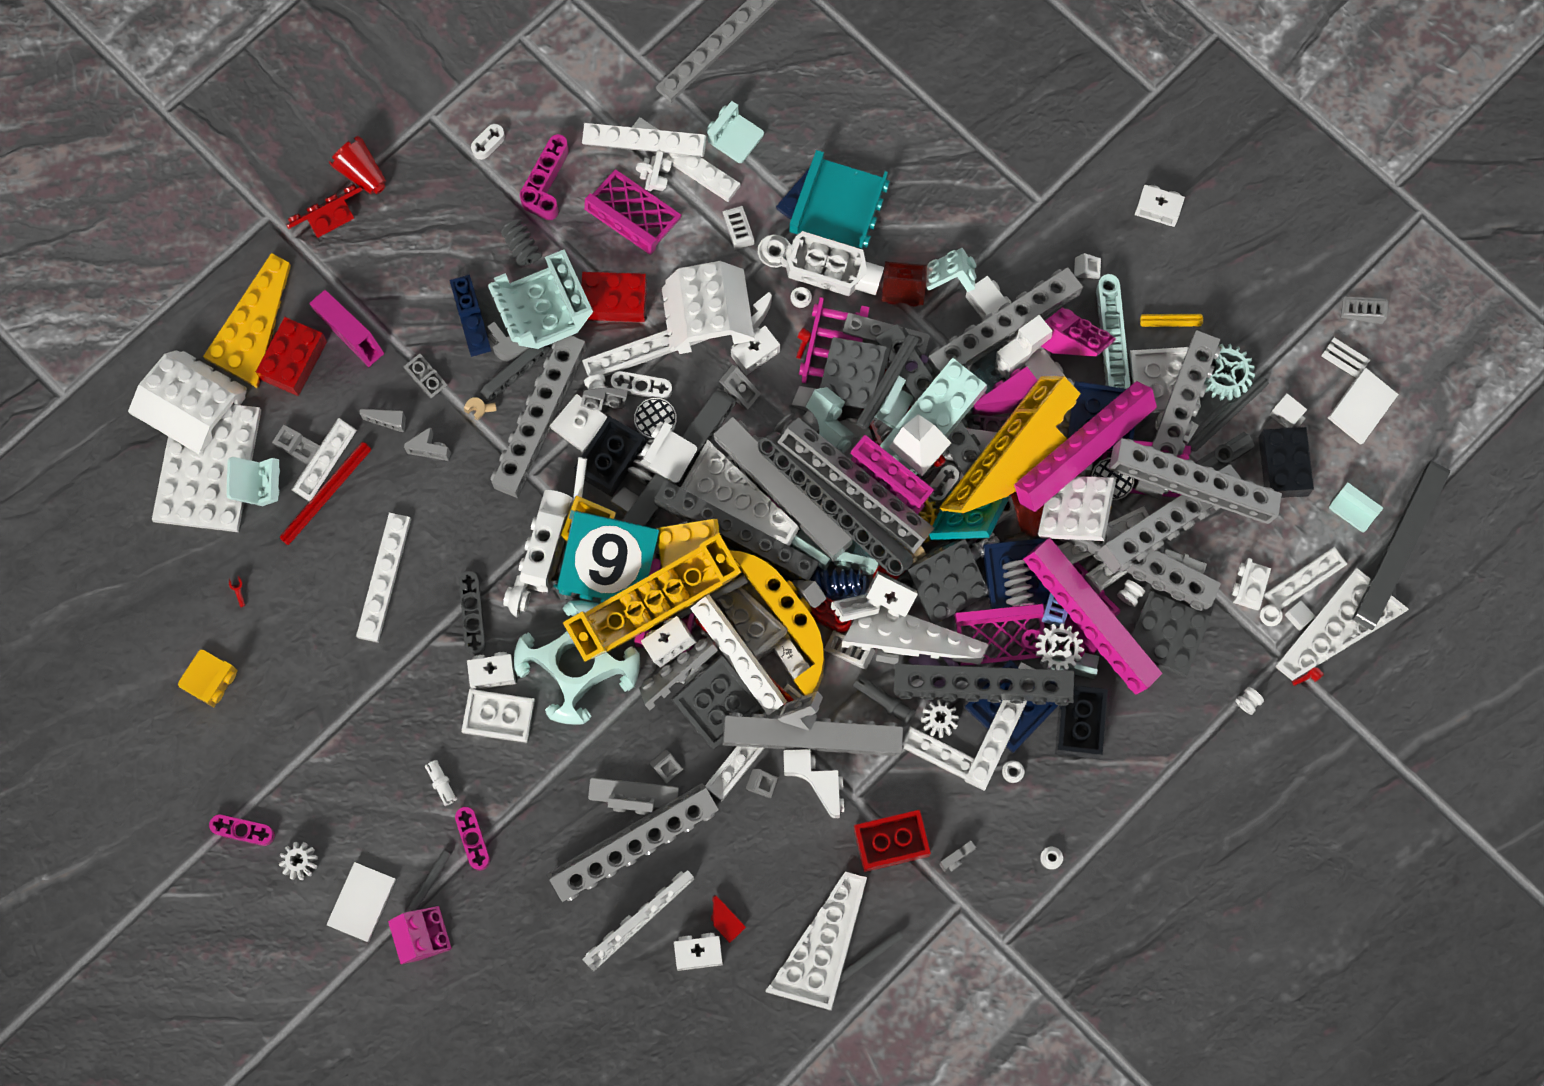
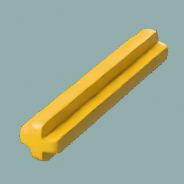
[1140,314,1203,327]

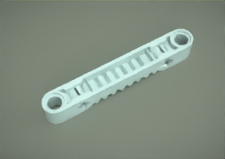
[1096,274,1130,389]

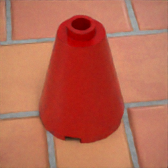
[329,136,386,195]

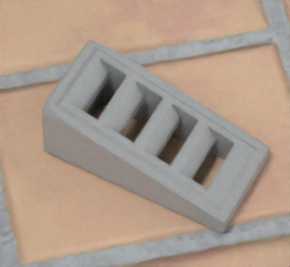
[1341,297,1389,324]
[360,409,406,432]
[792,580,826,608]

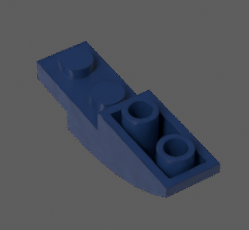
[450,274,492,357]

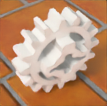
[1035,623,1084,670]

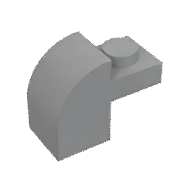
[487,322,530,362]

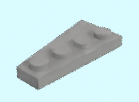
[717,579,787,659]
[639,636,718,711]

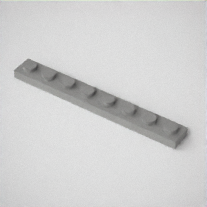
[656,0,779,103]

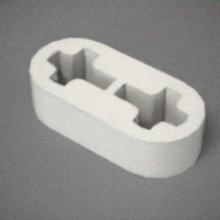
[471,124,505,160]
[929,465,959,503]

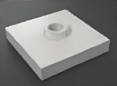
[550,394,607,453]

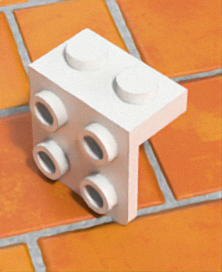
[640,422,697,483]

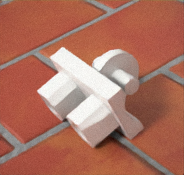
[636,150,672,193]

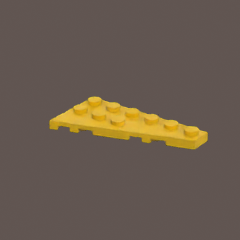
[203,253,291,388]

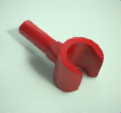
[796,328,811,359]
[229,576,245,607]
[1291,667,1324,686]

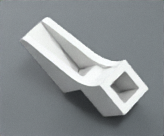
[995,315,1053,380]
[784,749,844,818]

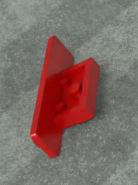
[286,184,363,238]

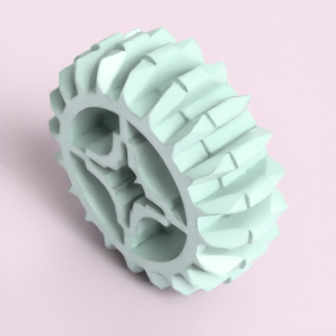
[1197,344,1255,401]

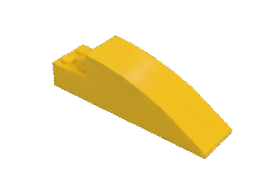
[940,376,1081,513]

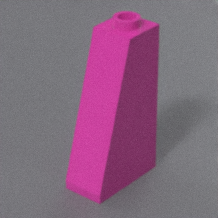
[309,290,384,367]

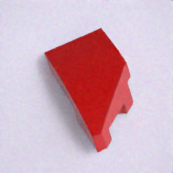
[711,895,746,943]

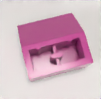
[388,906,452,964]

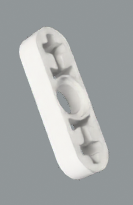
[611,371,672,400]

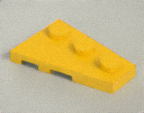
[657,519,720,568]

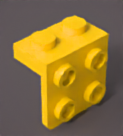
[178,650,238,708]

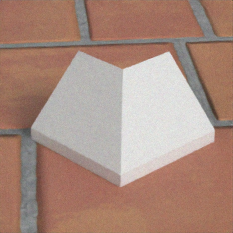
[889,414,951,476]

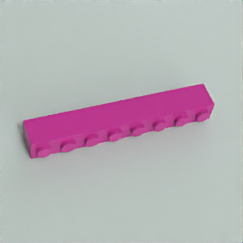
[1014,381,1157,512]
[1023,537,1162,695]

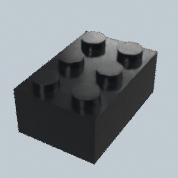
[574,416,646,497]
[1258,427,1314,498]
[1055,685,1108,759]

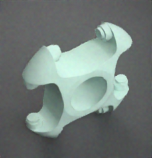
[514,600,640,725]

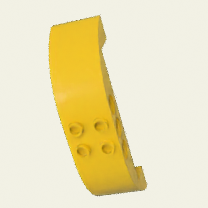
[563,533,741,662]
[729,550,825,696]

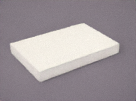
[1327,368,1399,444]
[461,689,535,743]
[327,862,396,943]

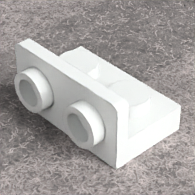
[1232,558,1271,610]

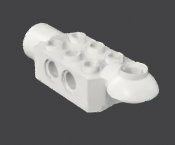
[758,231,884,296]
[503,490,573,618]

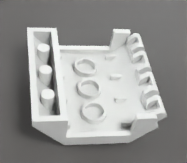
[662,261,755,354]
[128,350,247,455]

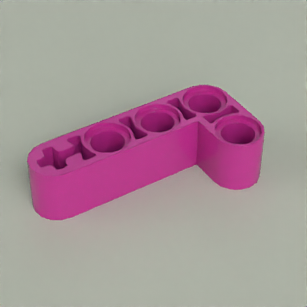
[519,134,569,220]

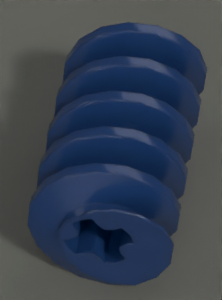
[816,568,863,597]

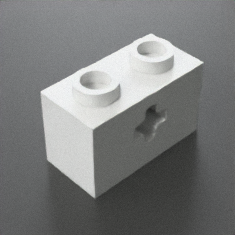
[1135,185,1185,227]
[731,326,780,376]
[866,571,918,617]
[641,616,696,667]
[467,652,516,690]
[674,933,723,971]

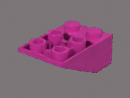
[1041,307,1116,356]
[972,367,1038,416]

